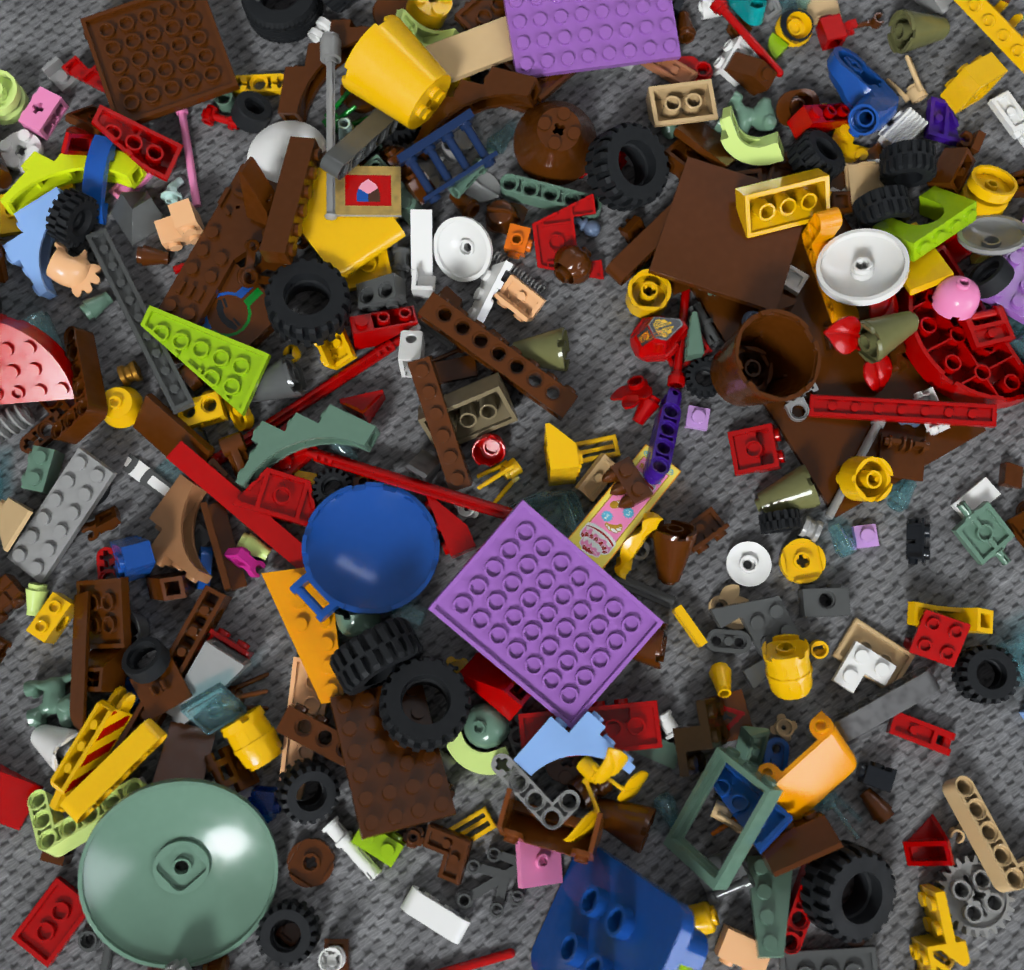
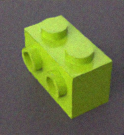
[351,829,406,867]

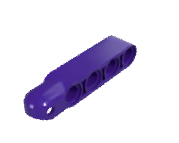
[643,387,682,485]

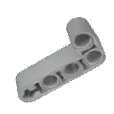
[491,753,580,830]

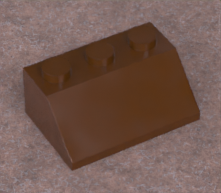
[761,810,843,877]

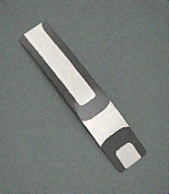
[123,453,172,499]

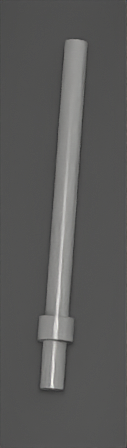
[824,421,886,520]

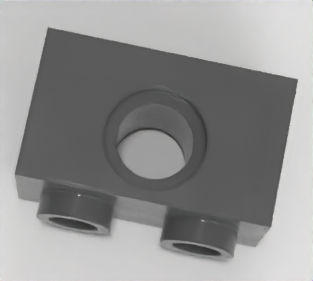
[798,584,851,618]

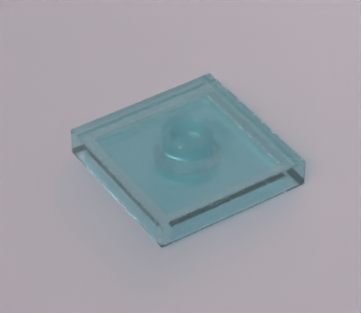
[180,682,248,735]

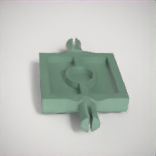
[951,501,1015,565]

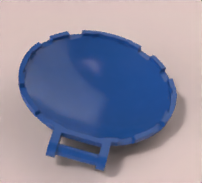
[290,482,440,623]

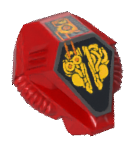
[630,315,689,362]

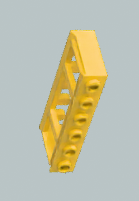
[954,0,1024,73]

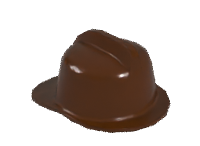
[776,88,820,126]
[485,199,528,235]

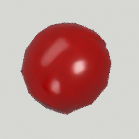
[472,433,506,467]

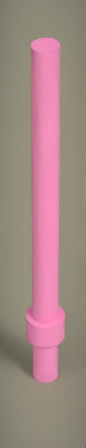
[176,108,201,208]

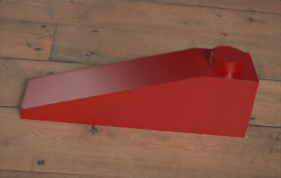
[91,104,184,182]

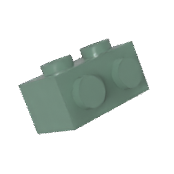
[21,445,65,495]

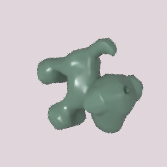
[713,91,777,134]
[23,672,92,728]

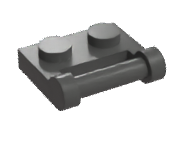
[697,845,755,905]

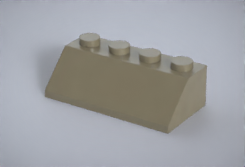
[418,372,518,449]

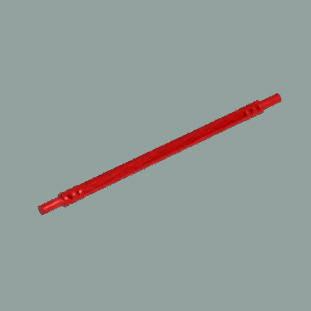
[192,334,401,481]
[295,449,513,520]

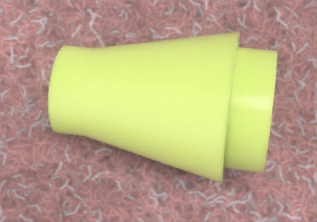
[236,532,272,560]
[25,582,49,616]

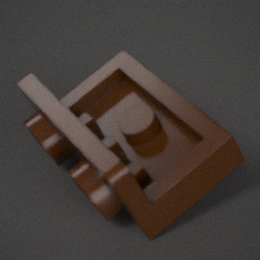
[689,506,729,555]

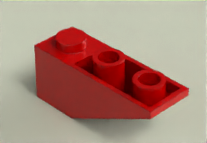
[787,103,850,140]
[349,305,418,350]
[424,496,477,559]

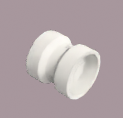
[307,16,331,43]
[318,945,346,970]

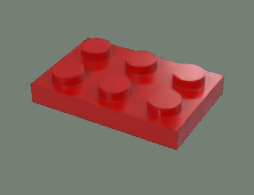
[11,876,86,967]

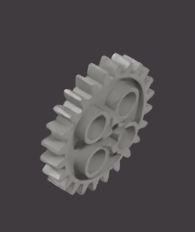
[935,855,1016,938]

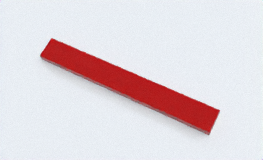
[808,394,997,428]
[166,441,304,568]

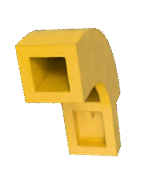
[907,602,994,634]

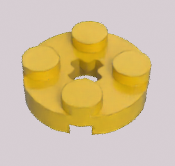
[779,538,826,584]

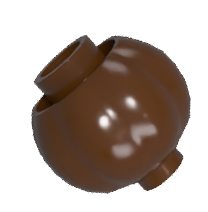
[554,245,592,284]

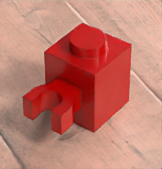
[815,13,858,51]

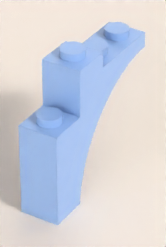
[2,187,63,300]
[513,711,636,776]

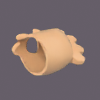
[46,241,102,298]

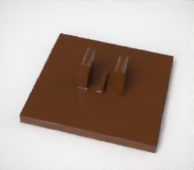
[129,655,193,719]

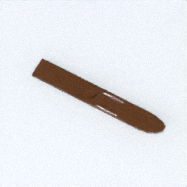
[70,591,91,730]

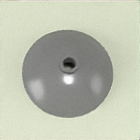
[957,214,1024,256]

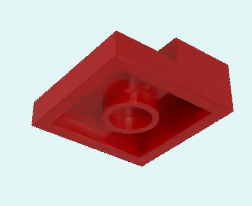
[727,423,785,476]

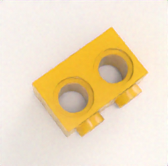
[177,390,229,429]

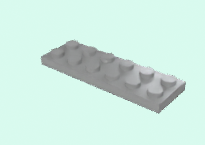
[7,447,118,584]

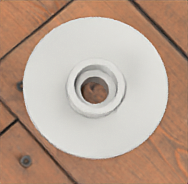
[726,541,772,587]

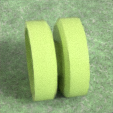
[0,70,29,125]

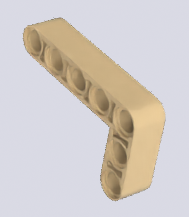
[942,775,1024,893]

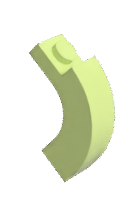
[396,8,459,47]
[720,106,784,166]
[447,731,514,775]

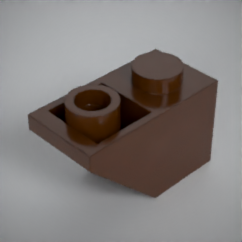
[146,571,195,601]

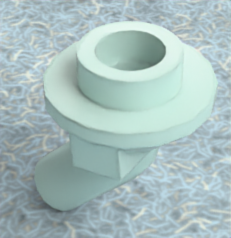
[160,177,184,204]

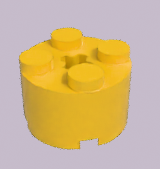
[406,0,452,30]
[625,269,672,318]
[836,456,893,502]

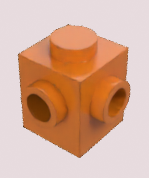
[504,223,533,259]

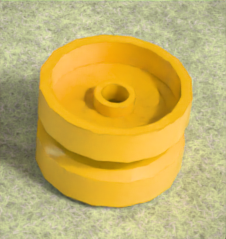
[959,165,1018,216]

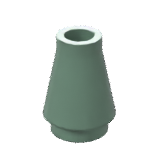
[79,291,114,321]

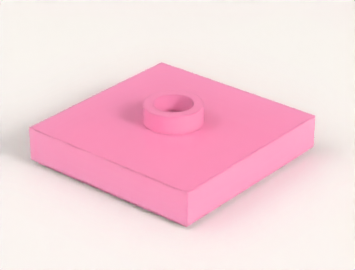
[515,841,563,889]

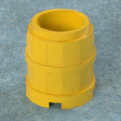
[761,634,813,700]
[220,705,283,772]

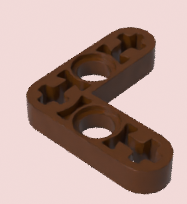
[19,400,71,454]

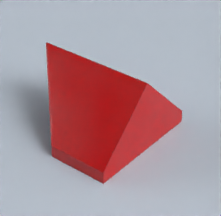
[339,389,386,423]
[903,814,955,866]

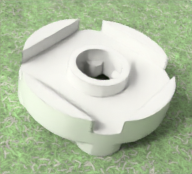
[0,129,44,172]

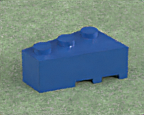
[110,535,156,582]

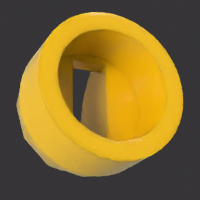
[283,345,301,363]
[809,639,829,659]

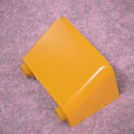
[758,710,857,821]

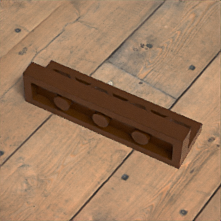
[200,501,248,593]

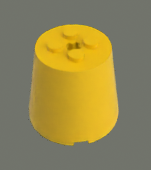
[342,15,451,130]

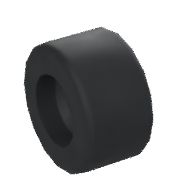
[231,91,272,134]

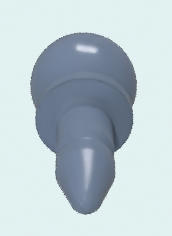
[574,217,601,237]

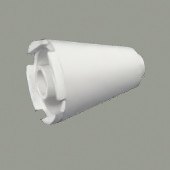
[31,724,80,772]

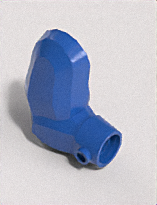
[827,46,899,138]

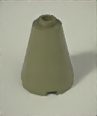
[887,9,950,54]
[858,310,919,364]
[512,327,570,372]
[754,464,820,513]

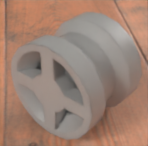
[797,515,824,542]

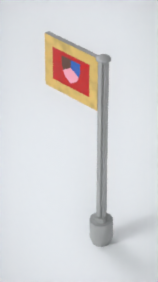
[320,31,401,221]

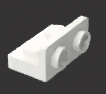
[712,36,756,87]

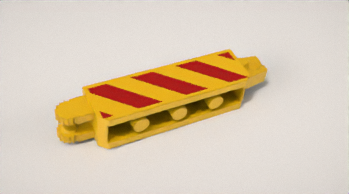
[49,686,136,812]

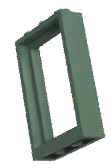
[663,746,783,890]

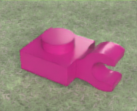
[224,547,266,578]

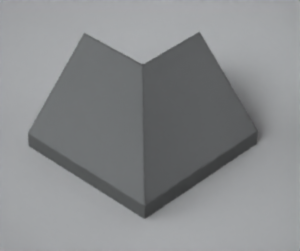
[111,191,165,246]

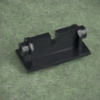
[906,518,930,566]

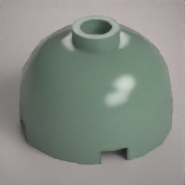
[334,608,381,638]
[463,702,510,749]

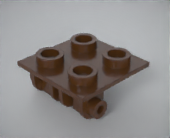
[879,432,930,482]

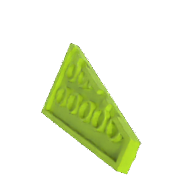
[140,305,272,416]

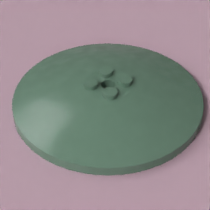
[78,778,278,969]

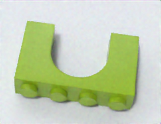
[872,186,977,262]

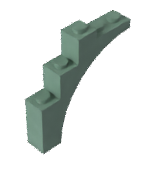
[235,404,381,489]

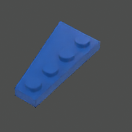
[713,763,793,854]

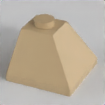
[0,497,34,552]

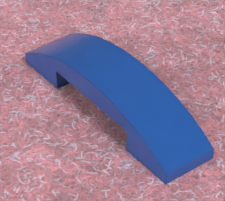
[82,134,116,225]

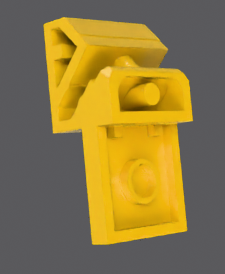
[909,883,970,970]

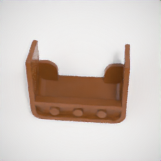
[497,788,604,864]

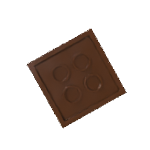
[76,577,132,649]

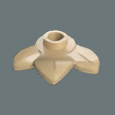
[708,584,749,630]

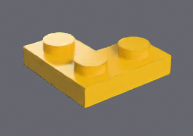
[832,124,870,163]

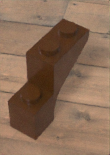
[379,145,436,205]

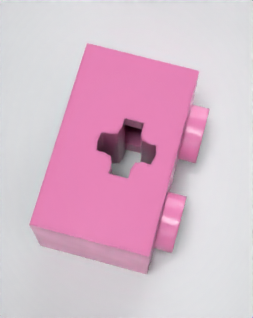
[18,86,69,140]

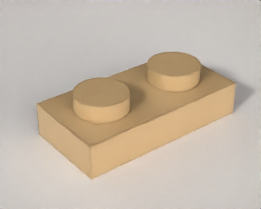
[574,453,616,502]

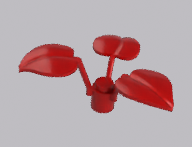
[823,295,899,393]

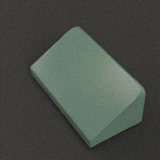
[736,726,770,767]

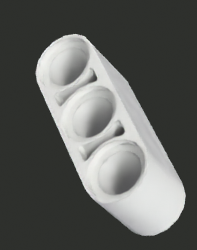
[400,885,471,944]

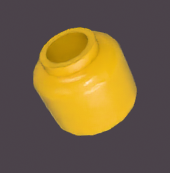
[688,901,719,935]

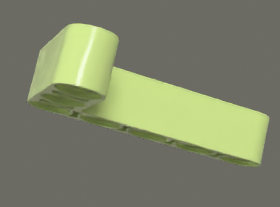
[27,778,147,857]

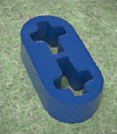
[196,546,213,589]

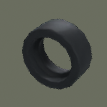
[968,256,1015,299]
[121,636,171,684]

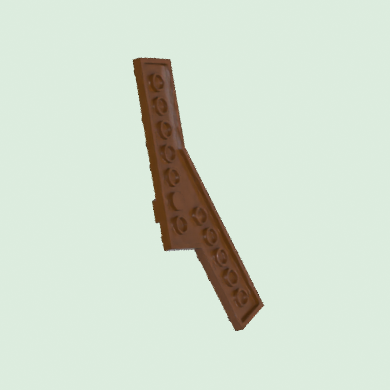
[158,143,367,326]

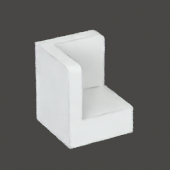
[411,269,436,298]

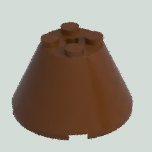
[513,100,597,186]

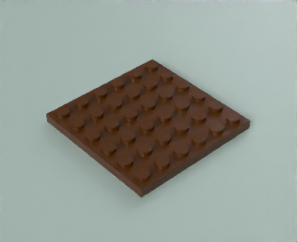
[80,0,240,124]

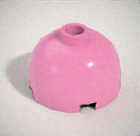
[932,275,981,321]

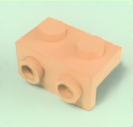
[493,274,547,322]

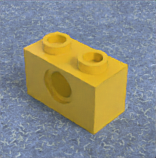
[26,592,74,644]

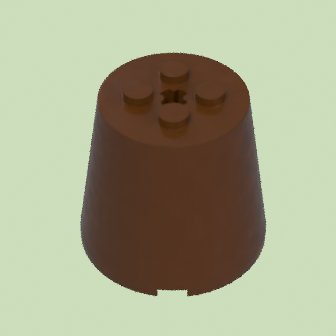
[710,309,821,407]

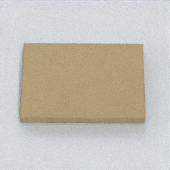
[832,617,915,688]

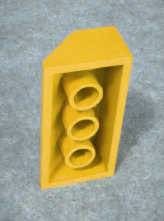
[735,168,830,238]
[544,423,583,486]

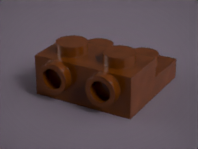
[664,138,711,181]

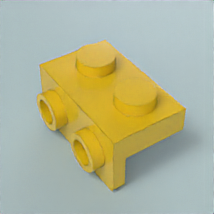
[314,328,358,370]

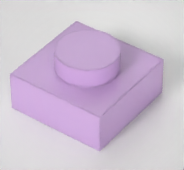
[684,405,711,431]
[851,524,880,549]

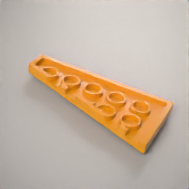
[261,567,345,704]

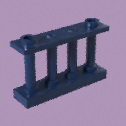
[396,108,498,205]

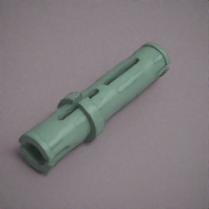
[449,148,498,199]

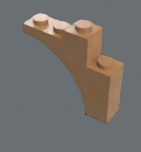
[149,474,213,584]

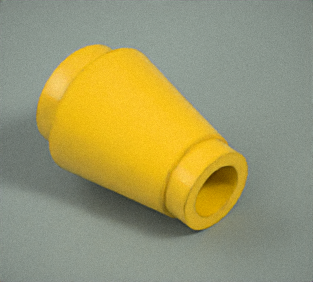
[709,662,732,698]

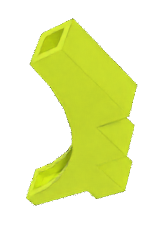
[0,149,147,216]

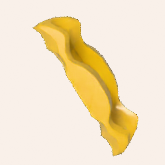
[614,512,663,580]

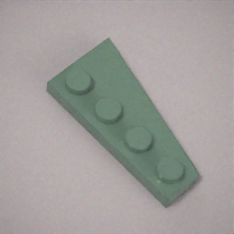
[746,856,793,959]

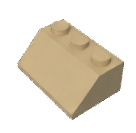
[646,79,718,128]

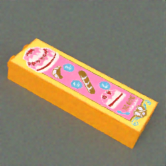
[568,444,681,569]

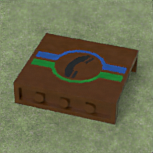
[201,263,274,349]

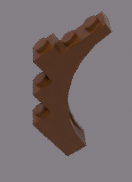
[277,18,371,123]
[413,66,542,161]

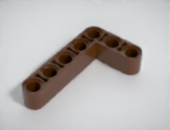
[51,326,108,444]

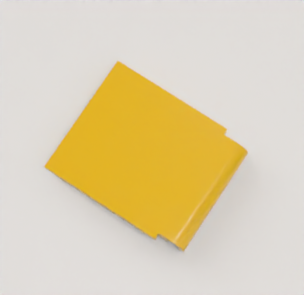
[302,164,406,278]

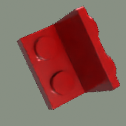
[903,609,971,668]

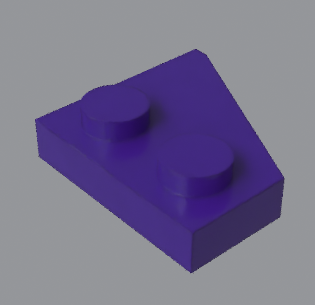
[924,96,965,146]

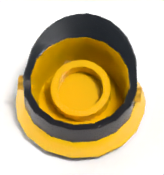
[775,9,814,47]

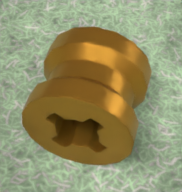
[117,360,143,386]

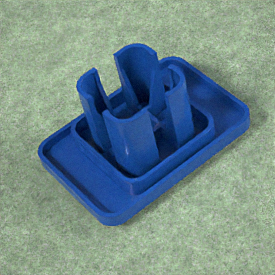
[531,846,708,970]

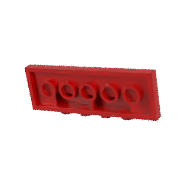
[518,698,663,758]

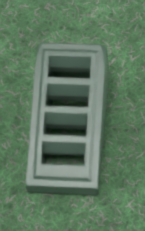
[684,311,705,362]

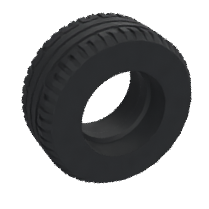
[241,0,323,44]

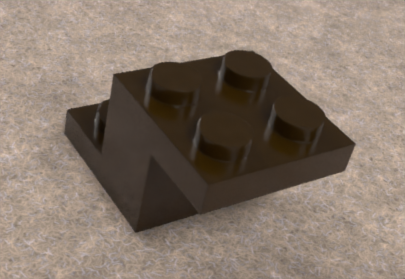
[673,697,729,777]

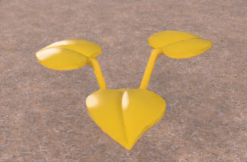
[563,747,649,842]

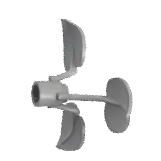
[418,127,501,203]

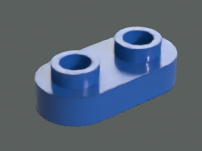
[762,737,789,771]

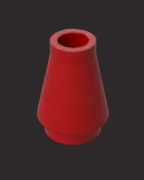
[632,395,661,426]

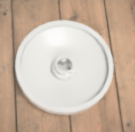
[247,120,326,183]
[816,228,910,306]

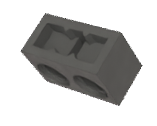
[356,273,407,314]

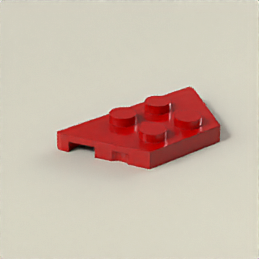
[233,467,316,527]

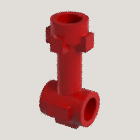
[201,104,240,131]

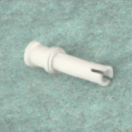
[321,815,382,881]

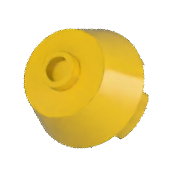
[104,386,143,428]

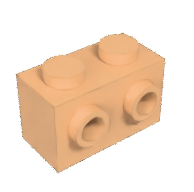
[714,923,770,970]

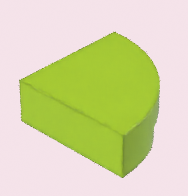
[767,33,789,61]

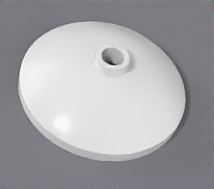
[433,216,493,282]

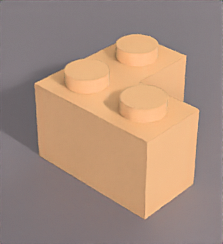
[154,198,205,252]

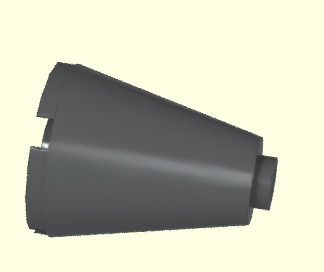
[251,354,306,402]

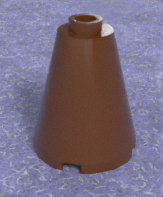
[652,520,698,585]
[633,623,668,669]
[588,798,657,854]

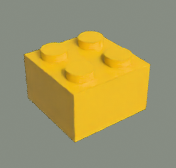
[940,52,1008,114]

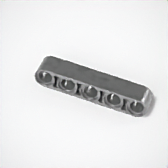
[830,666,941,742]

